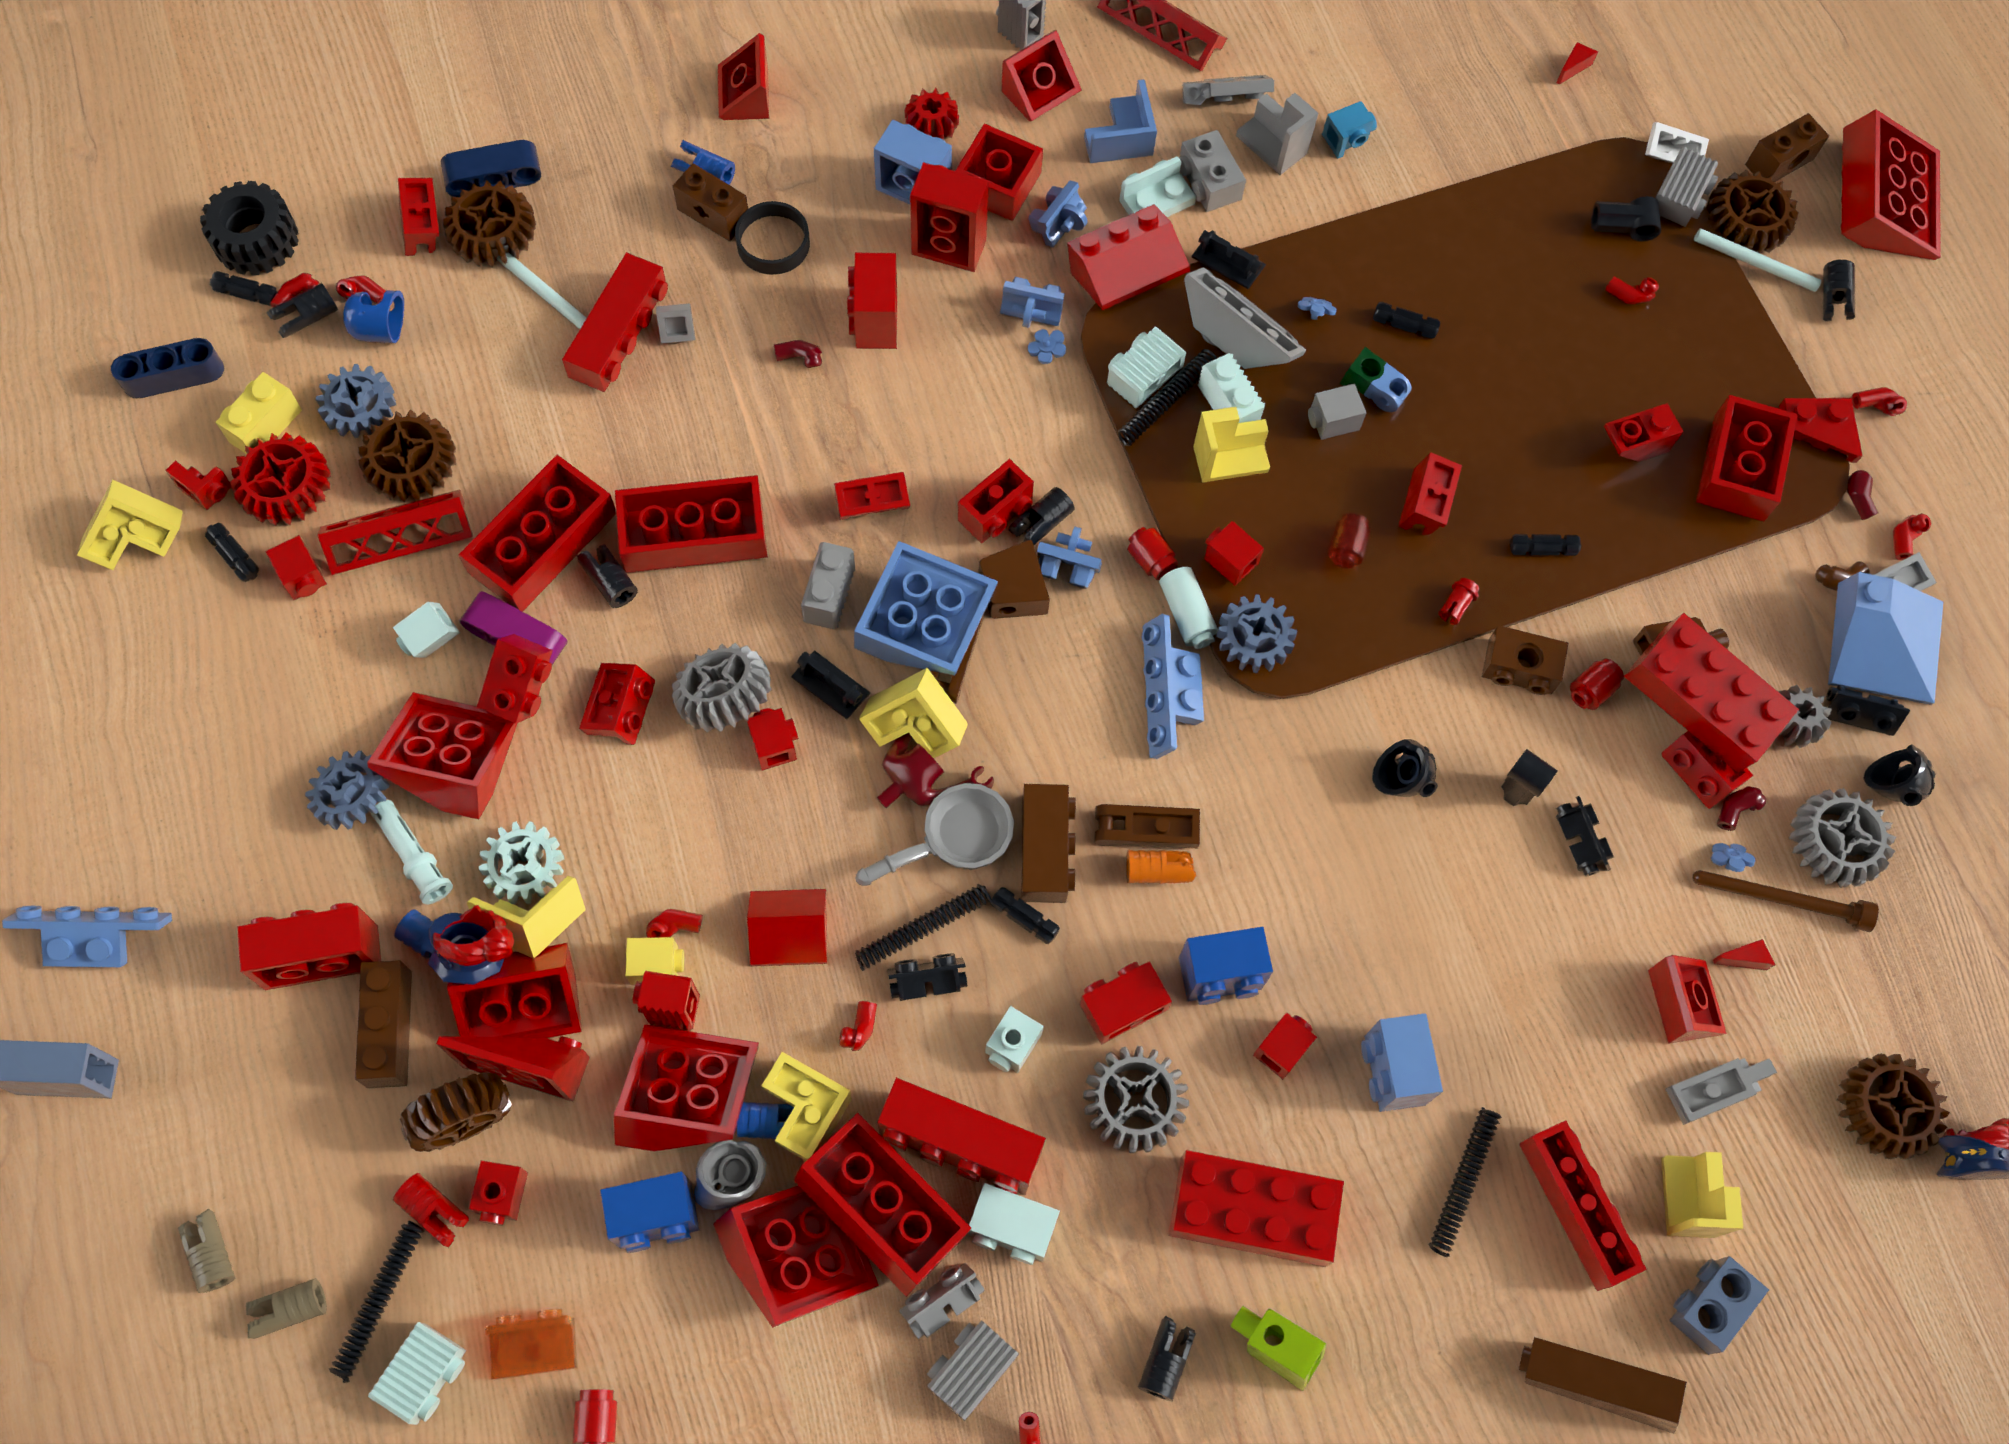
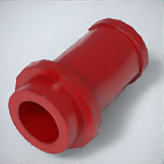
[1438,578,1479,625]

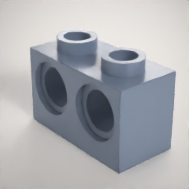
[1670,1256,1769,1355]

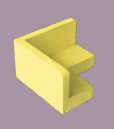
[1193,407,1270,483]
[77,479,183,570]
[859,668,968,758]
[467,876,586,959]
[761,1052,852,1163]
[1661,1152,1743,1238]

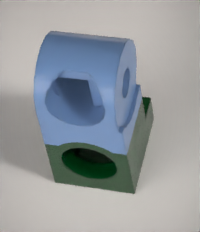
[1339,347,1412,412]

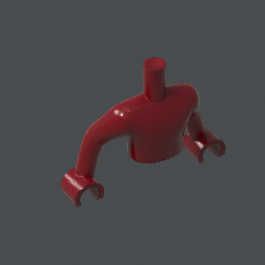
[877,733,994,808]

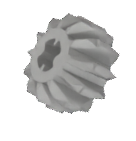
[1778,685,1832,748]

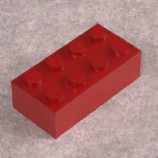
[458,454,616,612]
[615,475,768,573]
[1624,613,1799,773]
[877,1077,1046,1195]
[794,1112,972,1297]
[1168,1150,1344,1267]

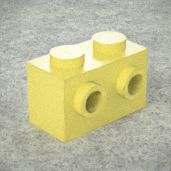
[216,372,302,454]

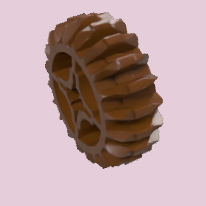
[1706,170,1799,253]
[443,180,536,268]
[358,409,456,503]
[1837,1053,1950,1160]
[400,1072,512,1152]

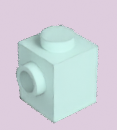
[393,602,460,658]
[985,1006,1044,1073]

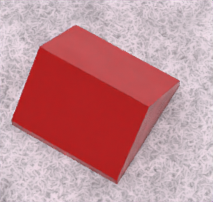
[1001,30,1082,121]
[718,33,769,120]
[747,889,827,967]
[1648,955,1727,1044]

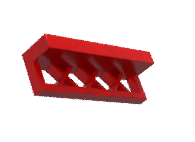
[1097,0,1228,71]
[317,489,473,575]

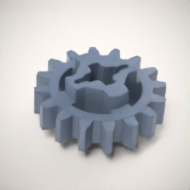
[316,364,396,438]
[1217,595,1297,673]
[305,750,390,830]

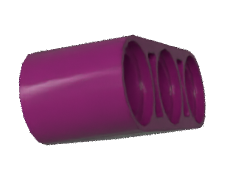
[459,591,568,665]

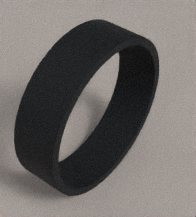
[735,201,810,275]

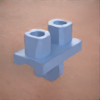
[1028,180,1088,247]
[1000,277,1065,328]
[1037,526,1102,589]

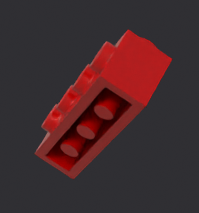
[562,252,668,392]
[1519,1120,1647,1291]

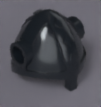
[1372,739,1438,797]
[1863,744,1936,806]

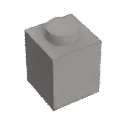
[1308,384,1366,440]

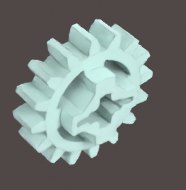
[479,821,564,904]

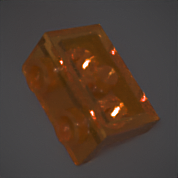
[485,1309,577,1380]

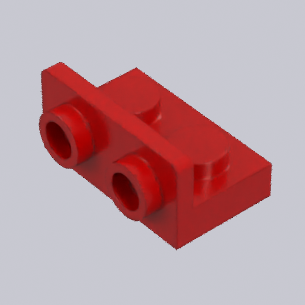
[579,663,655,745]
[1661,731,1754,809]

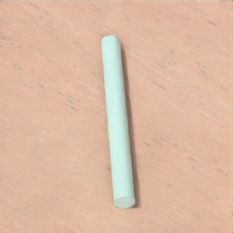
[1694,228,1821,292]
[497,253,587,329]

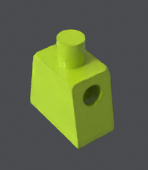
[1230,1306,1326,1391]

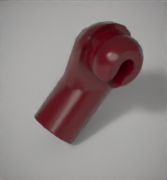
[773,340,822,368]
[1847,470,1879,520]
[1717,786,1766,831]

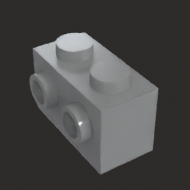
[1179,130,1246,212]

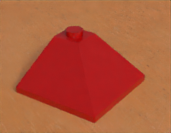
[367,692,518,820]
[614,1024,759,1152]
[436,1036,590,1102]
[713,1186,879,1328]

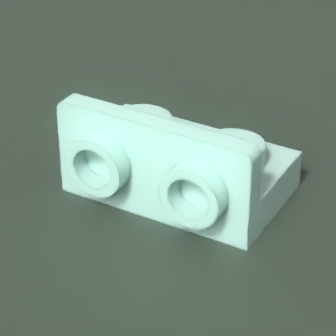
[1119,156,1196,217]

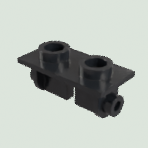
[1191,230,1266,289]
[791,650,870,719]
[1826,685,1910,736]
[1556,796,1614,877]
[887,953,968,1001]

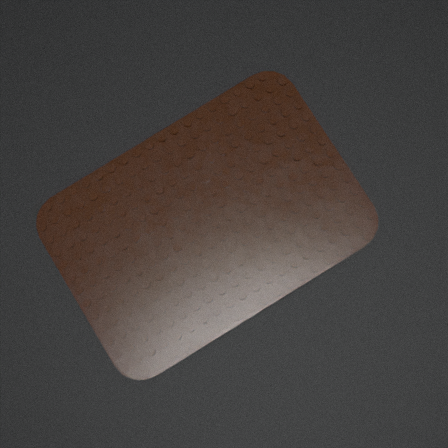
[1080,137,1850,699]

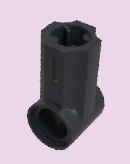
[1591,196,1661,242]
[1501,749,1558,806]

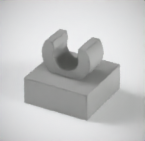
[656,303,695,344]

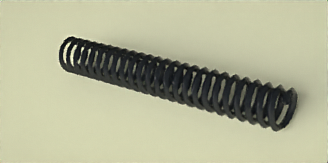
[1118,349,1217,446]
[855,884,992,971]
[1429,1107,1502,1258]
[329,1221,425,1383]

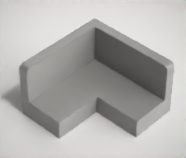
[1236,93,1318,175]

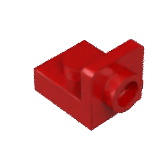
[165,460,231,510]

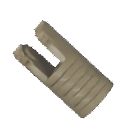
[178,1209,235,1293]
[246,1278,327,1339]

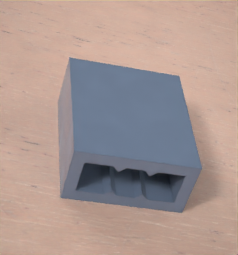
[0,1040,119,1099]

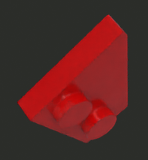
[1779,398,1863,463]

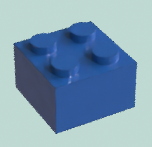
[1179,927,1273,1005]
[600,1171,700,1253]

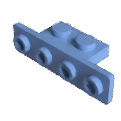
[1142,614,1204,759]
[2,905,172,967]

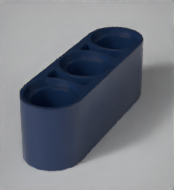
[441,140,541,198]
[111,338,224,399]

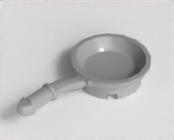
[855,783,1014,886]

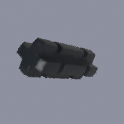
[210,271,277,306]
[1373,302,1440,339]
[205,522,259,582]
[1510,534,1581,556]
[990,887,1060,944]

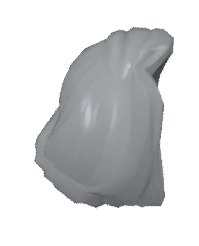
[694,1140,766,1210]

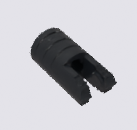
[1823,259,1855,321]
[266,282,338,338]
[1008,487,1075,546]
[576,544,638,608]
[1138,1316,1196,1402]

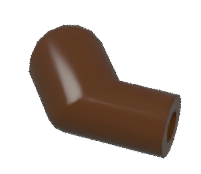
[1815,561,1870,591]

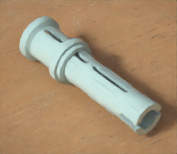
[370,800,453,904]

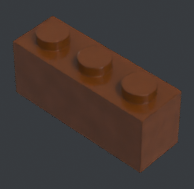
[1021,784,1076,903]
[355,960,412,1088]

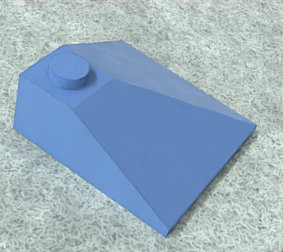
[854,541,998,675]
[1828,572,1944,705]

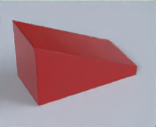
[1556,42,1598,85]
[1713,939,1776,971]

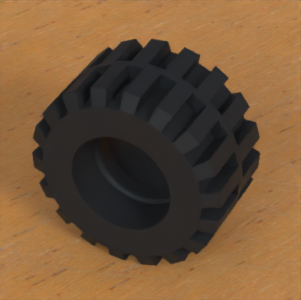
[200,181,299,275]

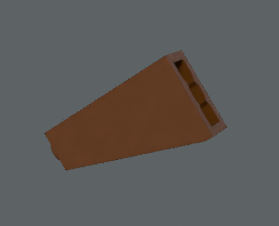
[1519,1337,1687,1434]

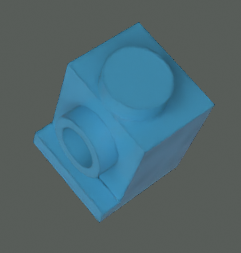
[1322,101,1377,159]

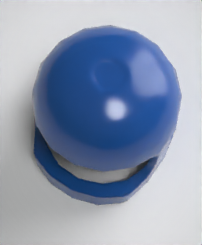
[343,290,404,343]

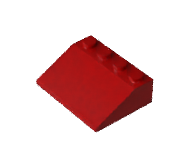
[1840,109,1941,260]

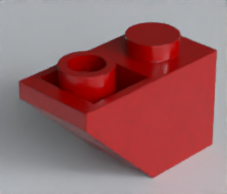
[1604,403,1684,462]

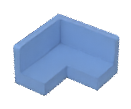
[1084,79,1157,163]

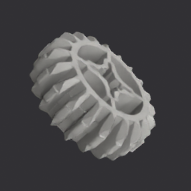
[672,643,771,732]
[1789,788,1896,888]
[1083,1046,1189,1153]

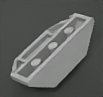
[1184,267,1306,369]

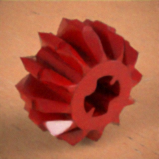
[904,87,959,140]

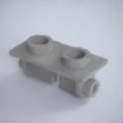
[899,1263,985,1339]

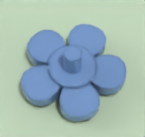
[1297,297,1337,320]
[1028,329,1066,364]
[1711,843,1755,872]

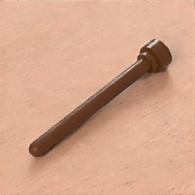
[1692,870,1879,932]

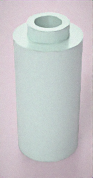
[1159,567,1218,649]

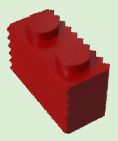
[632,971,700,1031]

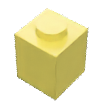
[625,937,684,985]

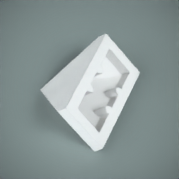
[1645,122,1709,163]

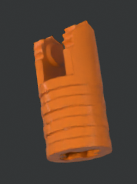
[1126,850,1197,884]

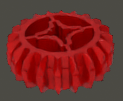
[230,432,331,526]

